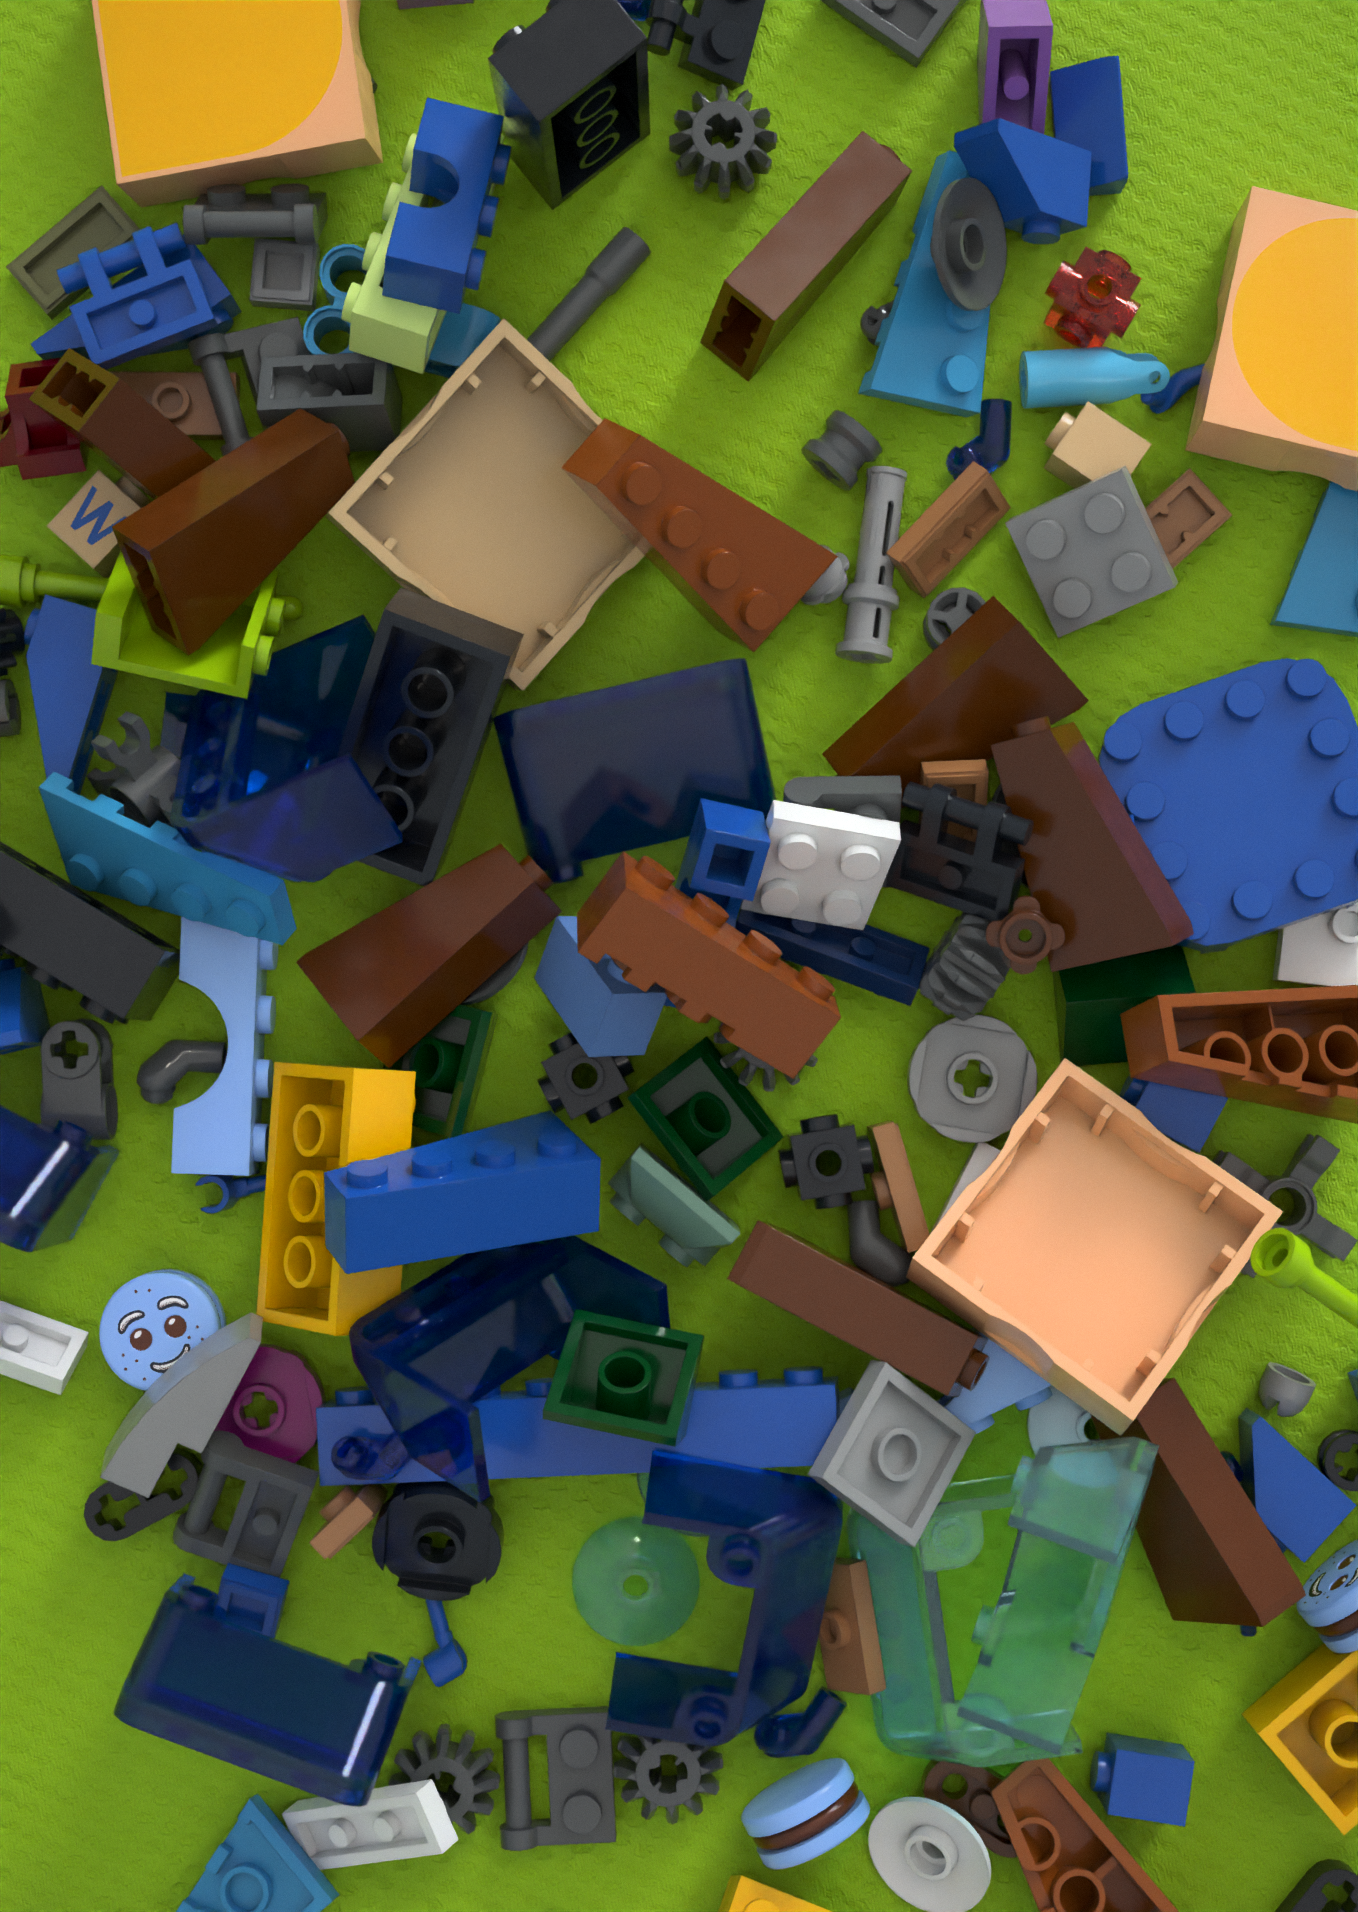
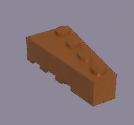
[561,418,838,652]
[577,851,841,1079]
[1120,985,1358,1124]

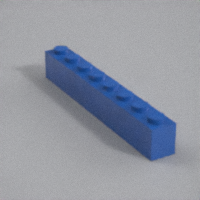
[316,1366,840,1486]

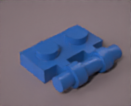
[56,222,218,370]

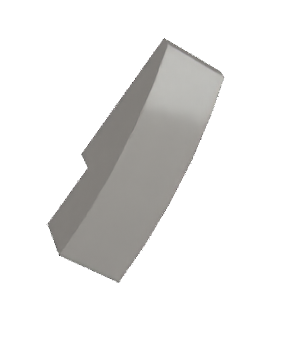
[100,1312,263,1498]

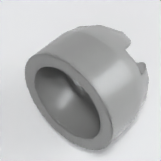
[1258,1362,1316,1417]

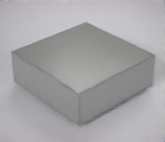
[249,238,320,311]

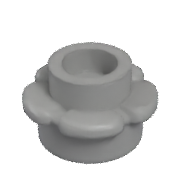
[801,545,850,605]

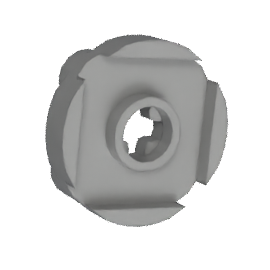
[907,1015,1037,1143]

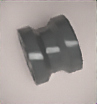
[801,410,882,491]
[923,588,986,651]

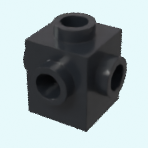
[537,1033,635,1124]
[779,1114,874,1210]

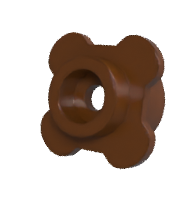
[985,896,1065,974]

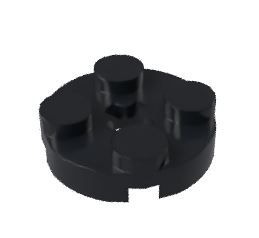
[372,1481,504,1601]

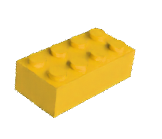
[256,1062,416,1336]
[1242,1643,1358,1835]

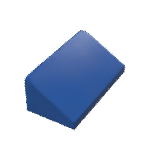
[1049,56,1128,196]

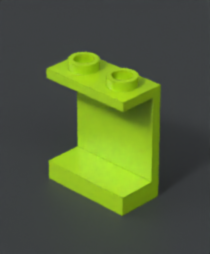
[91,550,286,699]

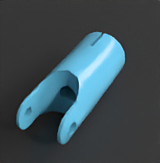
[1019,347,1170,408]

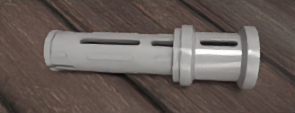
[835,466,908,664]

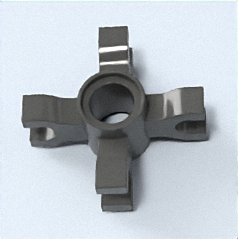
[86,711,219,840]
[1212,1134,1358,1278]

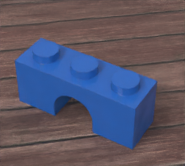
[382,97,512,314]
[664,798,771,1008]

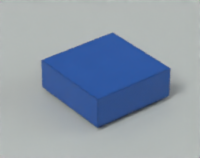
[212,1563,290,1643]

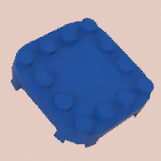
[1098,658,1358,954]

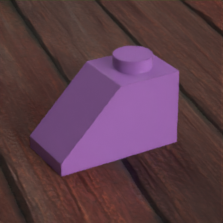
[977,0,1053,134]

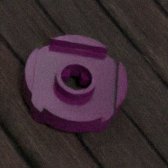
[214,1344,326,1463]

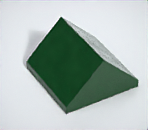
[1052,944,1196,1066]
[383,1004,498,1138]
[627,1036,784,1202]
[543,1309,704,1447]

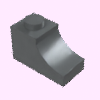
[256,353,402,452]

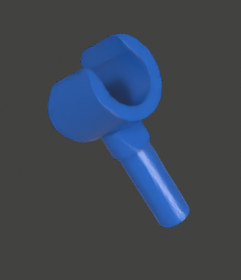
[195,1175,266,1213]
[423,1599,468,1687]

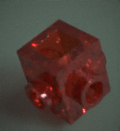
[1043,247,1142,348]

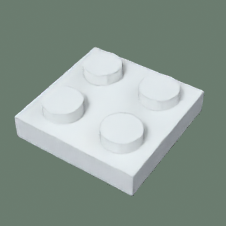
[740,800,901,930]

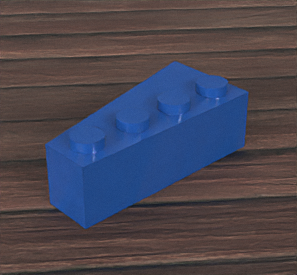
[324,1110,601,1274]

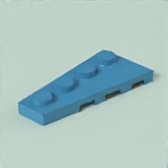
[858,150,990,417]
[1270,481,1358,637]
[39,772,297,945]
[176,1793,340,1912]

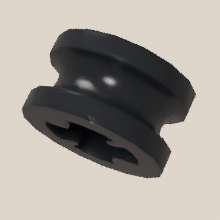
[1317,1429,1358,1492]

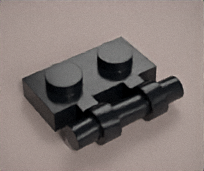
[645,0,765,90]
[886,781,1034,921]

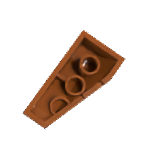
[990,1747,1179,1912]

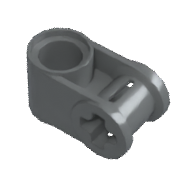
[40,1018,118,1142]

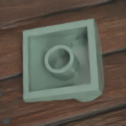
[608,1143,741,1267]

